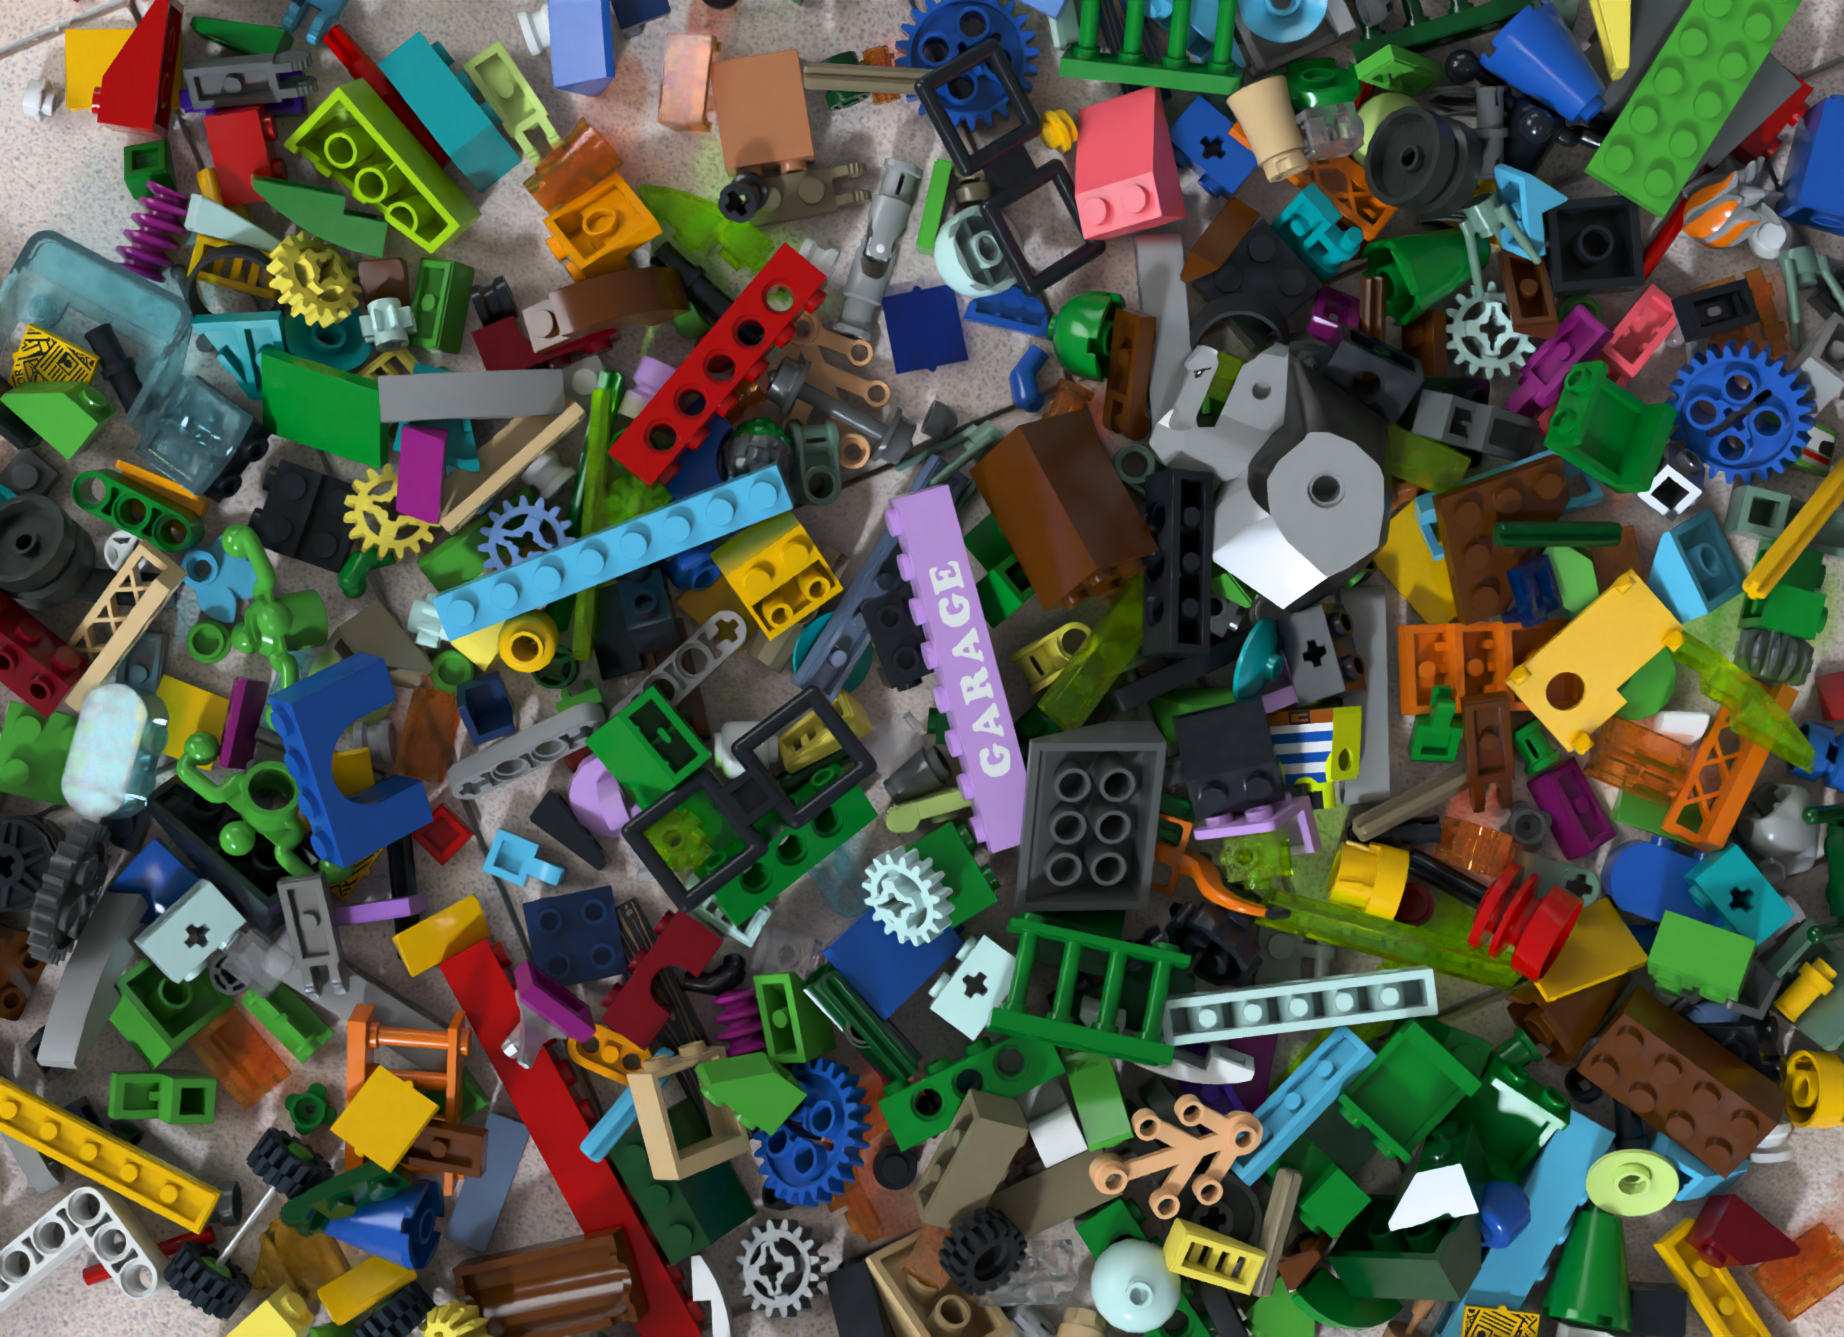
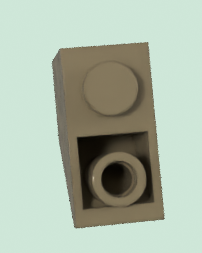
[326,600,435,690]

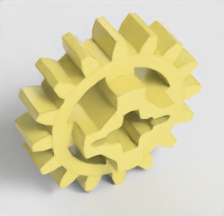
[266,231,362,328]
[343,463,441,562]

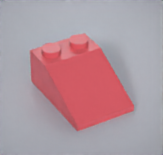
[1075,86,1187,240]

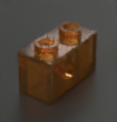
[1433,816,1516,879]

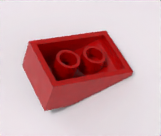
[92,0,184,139]

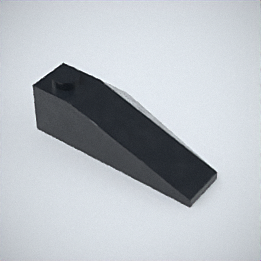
[141,775,320,938]

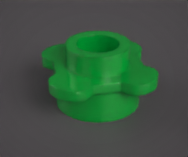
[285,1083,337,1135]

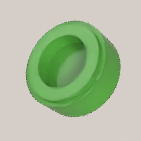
[430,649,477,694]

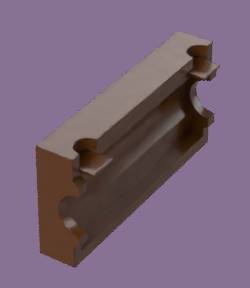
[452,1226,649,1337]

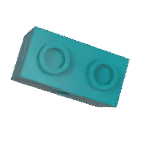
[1683,842,1796,947]

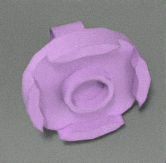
[569,753,642,837]

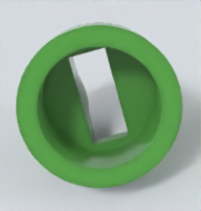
[674,300,712,339]

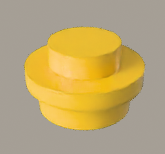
[1040,109,1078,153]

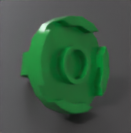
[1273,57,1362,140]

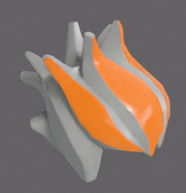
[1682,156,1784,249]

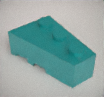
[377,31,522,194]

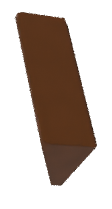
[1180,197,1260,283]
[1497,251,1559,339]
[1277,1230,1333,1294]

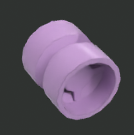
[617,355,689,437]

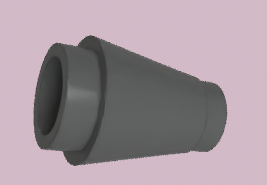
[883,745,953,804]

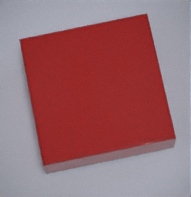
[410,802,476,866]

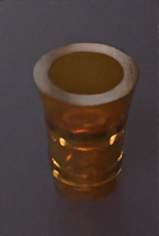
[523,116,625,214]

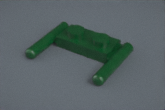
[1802,803,1844,944]

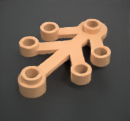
[764,311,890,470]
[1089,1094,1263,1219]

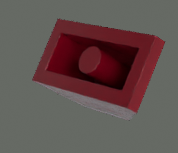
[1685,1194,1802,1268]

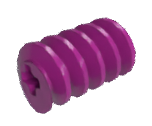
[113,180,190,283]
[711,986,768,1058]

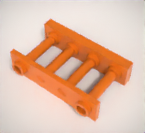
[345,1003,472,1196]

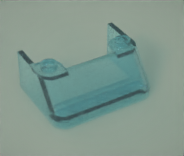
[0,230,194,438]

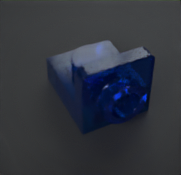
[1501,554,1564,628]

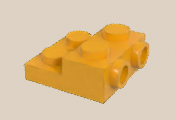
[542,172,663,283]

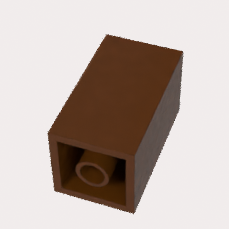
[969,409,1159,611]

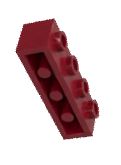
[0,590,92,719]

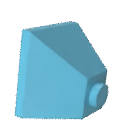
[1646,507,1745,624]

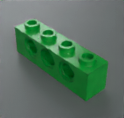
[693,762,878,927]
[877,1035,1066,1152]
[1073,1195,1219,1337]

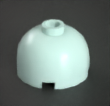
[934,205,1024,298]
[1091,1239,1181,1333]

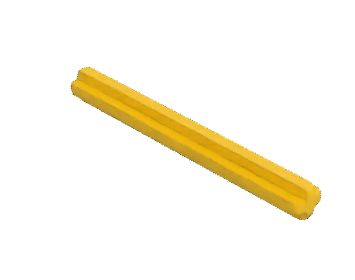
[1742,456,1844,600]

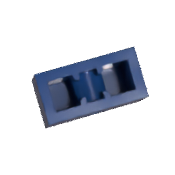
[1169,95,1258,200]

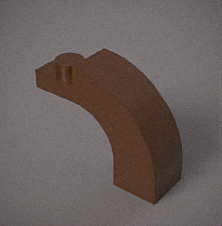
[521,267,691,354]

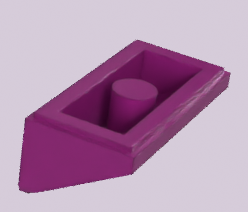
[396,423,449,524]
[216,676,268,769]
[1526,757,1617,860]

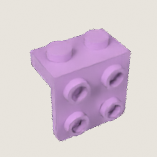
[1193,792,1322,861]

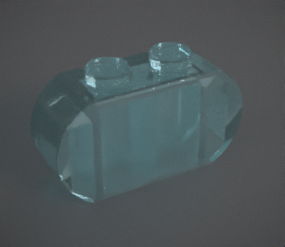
[61,683,170,819]

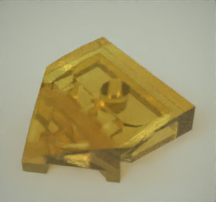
[250,1217,352,1301]

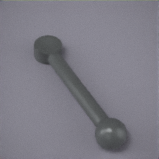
[170,264,215,353]

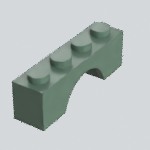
[1723,485,1844,561]

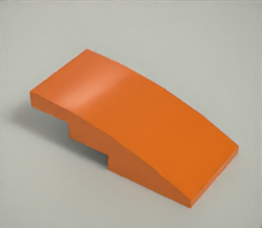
[1397,619,1584,715]

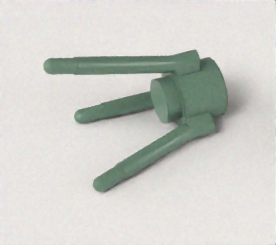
[1458,190,1542,299]
[1778,246,1844,351]
[895,420,1004,510]

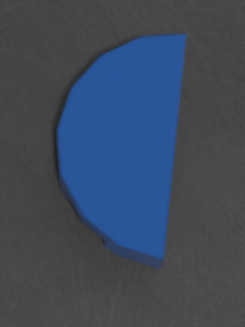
[963,285,1050,340]

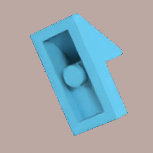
[1494,163,1568,261]

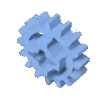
[478,495,577,570]

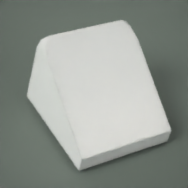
[1653,711,1710,747]

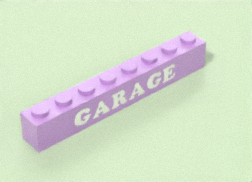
[885,484,1027,853]

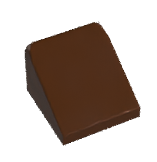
[358,257,411,310]

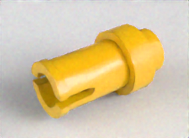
[1772,957,1838,1023]

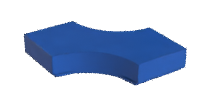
[665,396,734,500]

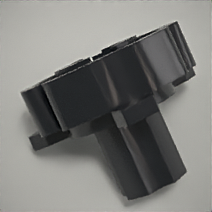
[1165,883,1264,988]

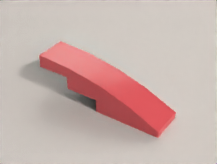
[1535,283,1677,440]

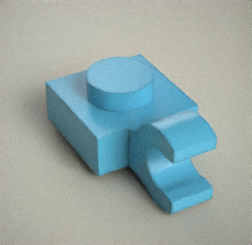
[482,828,568,887]

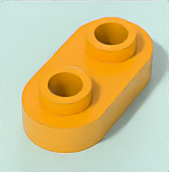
[567,1021,654,1086]

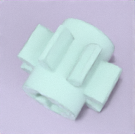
[359,297,417,352]
[407,592,451,649]

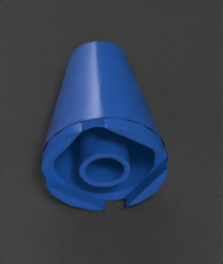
[1480,0,1607,123]
[322,1179,445,1270]

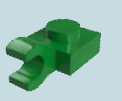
[1407,685,1463,763]

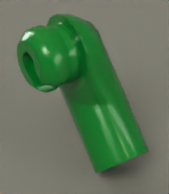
[337,547,396,599]

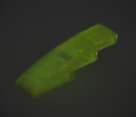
[1670,630,1816,774]

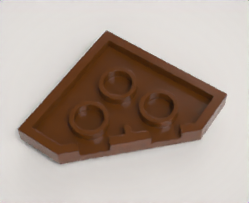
[1432,454,1570,626]

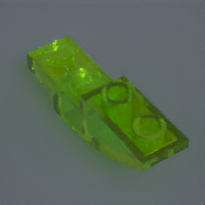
[636,184,791,304]

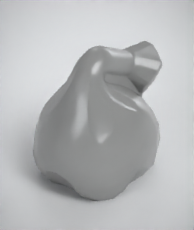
[1735,781,1820,887]

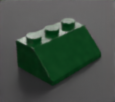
[608,1095,758,1266]
[1327,1194,1481,1302]

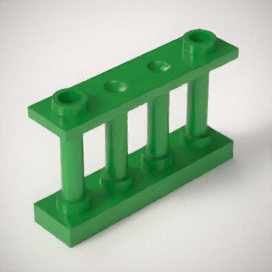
[1059,0,1245,95]
[986,913,1192,1069]

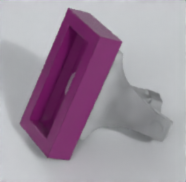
[1266,284,1360,368]
[501,959,596,1069]

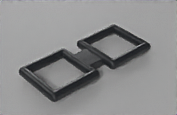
[914,38,1106,297]
[621,685,877,913]

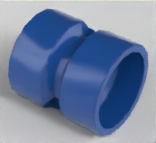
[1786,720,1844,793]

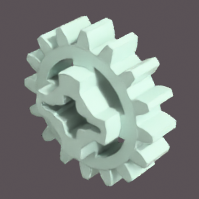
[1444,282,1536,381]
[862,846,955,946]

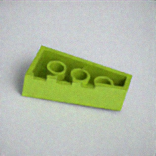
[283,77,482,254]

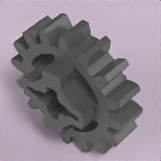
[735,1219,829,1318]

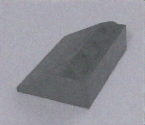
[1014,721,1167,911]

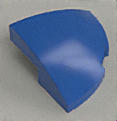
[99,837,207,925]

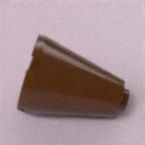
[1506,972,1632,1067]

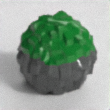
[723,416,795,478]

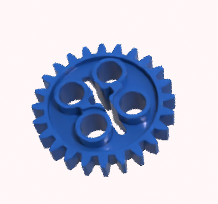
[894,0,1039,133]
[1664,339,1816,485]
[753,1058,873,1207]

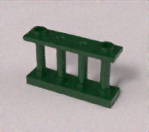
[1352,0,1534,64]

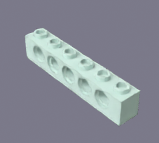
[1160,965,1439,1046]

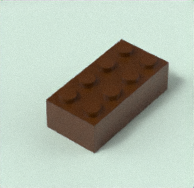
[1575,985,1790,1179]

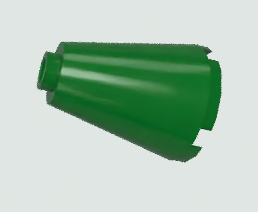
[1361,228,1491,327]
[1540,1204,1633,1332]

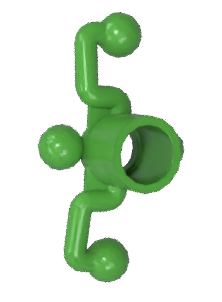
[222,524,328,731]
[176,731,355,886]

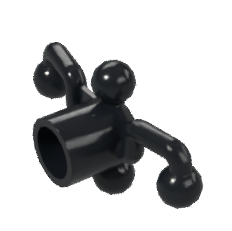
[1444,49,1607,176]

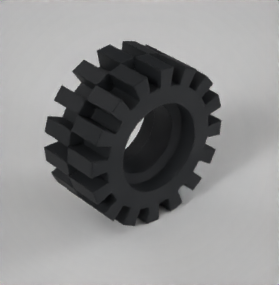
[938,1207,1027,1296]

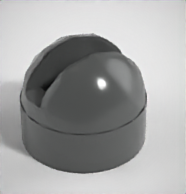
[1355,0,1393,27]
[921,400,958,439]

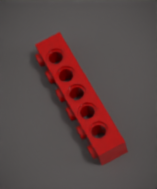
[608,242,828,492]

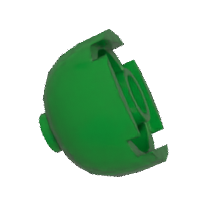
[1048,291,1126,382]

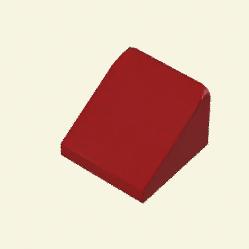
[1814,671,1844,721]

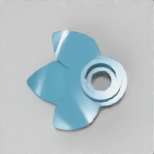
[180,535,257,623]

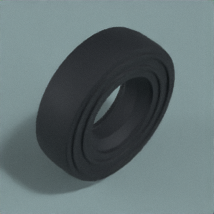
[1193,1278,1249,1337]

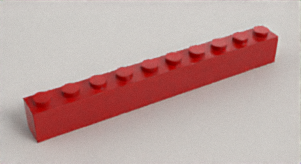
[438,935,707,1337]

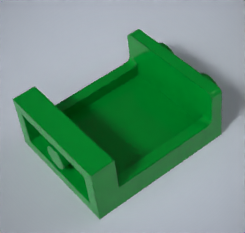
[1543,360,1678,494]
[1338,1017,1483,1164]
[1442,1054,1571,1185]

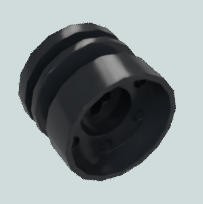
[0,815,66,912]

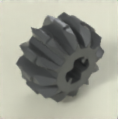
[1732,628,1814,686]

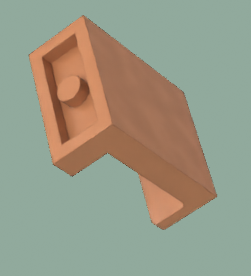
[708,49,816,177]

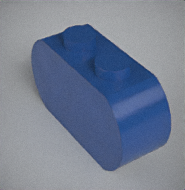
[1601,835,1741,927]

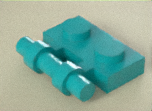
[1270,182,1364,282]

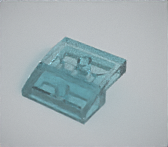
[134,374,254,496]

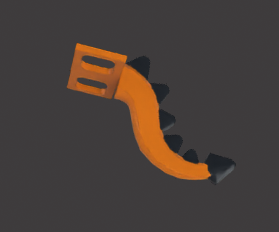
[1151,811,1292,920]

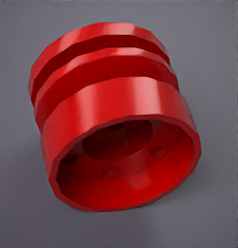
[1468,861,1584,983]

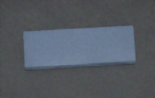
[444,1110,530,1253]

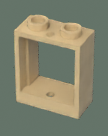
[626,1040,751,1180]

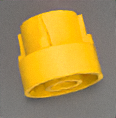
[1326,840,1410,925]
[1781,1050,1844,1129]

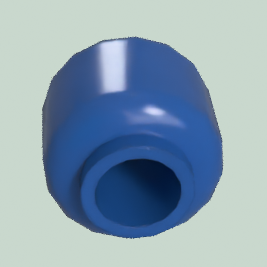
[660,540,721,592]
[1481,1180,1531,1249]

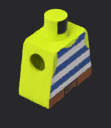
[1267,705,1362,810]

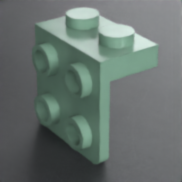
[1764,917,1844,1051]

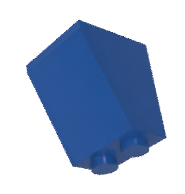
[1774,94,1844,237]
[822,906,965,1021]

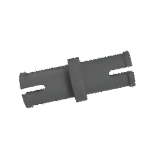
[1473,86,1509,180]

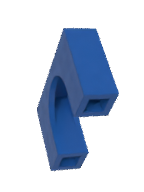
[268,651,434,868]

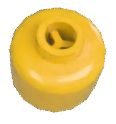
[497,609,560,673]

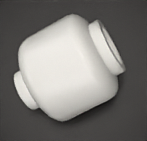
[713,721,778,779]

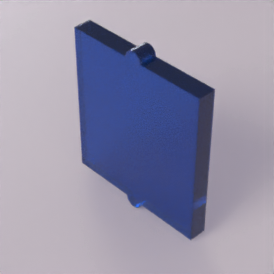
[882,285,968,375]

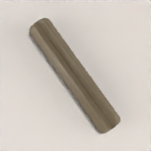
[803,62,936,95]
[1351,765,1469,842]
[1251,1167,1303,1297]

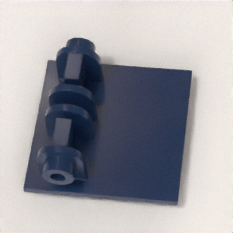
[522,885,628,987]

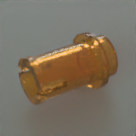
[860,45,901,105]

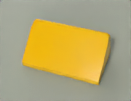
[390,893,491,978]
[317,1255,418,1326]

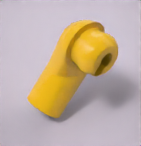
[196,168,251,221]

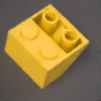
[709,510,844,641]

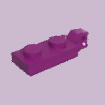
[1504,303,1615,419]

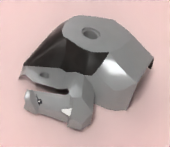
[1148,342,1393,612]

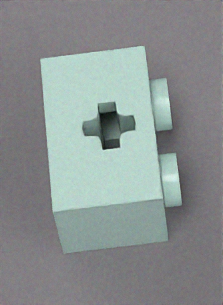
[133,878,246,984]
[928,931,1016,1041]

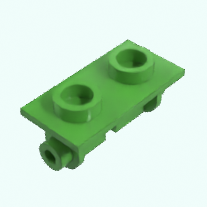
[240,972,335,1064]

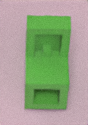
[108,1068,217,1124]

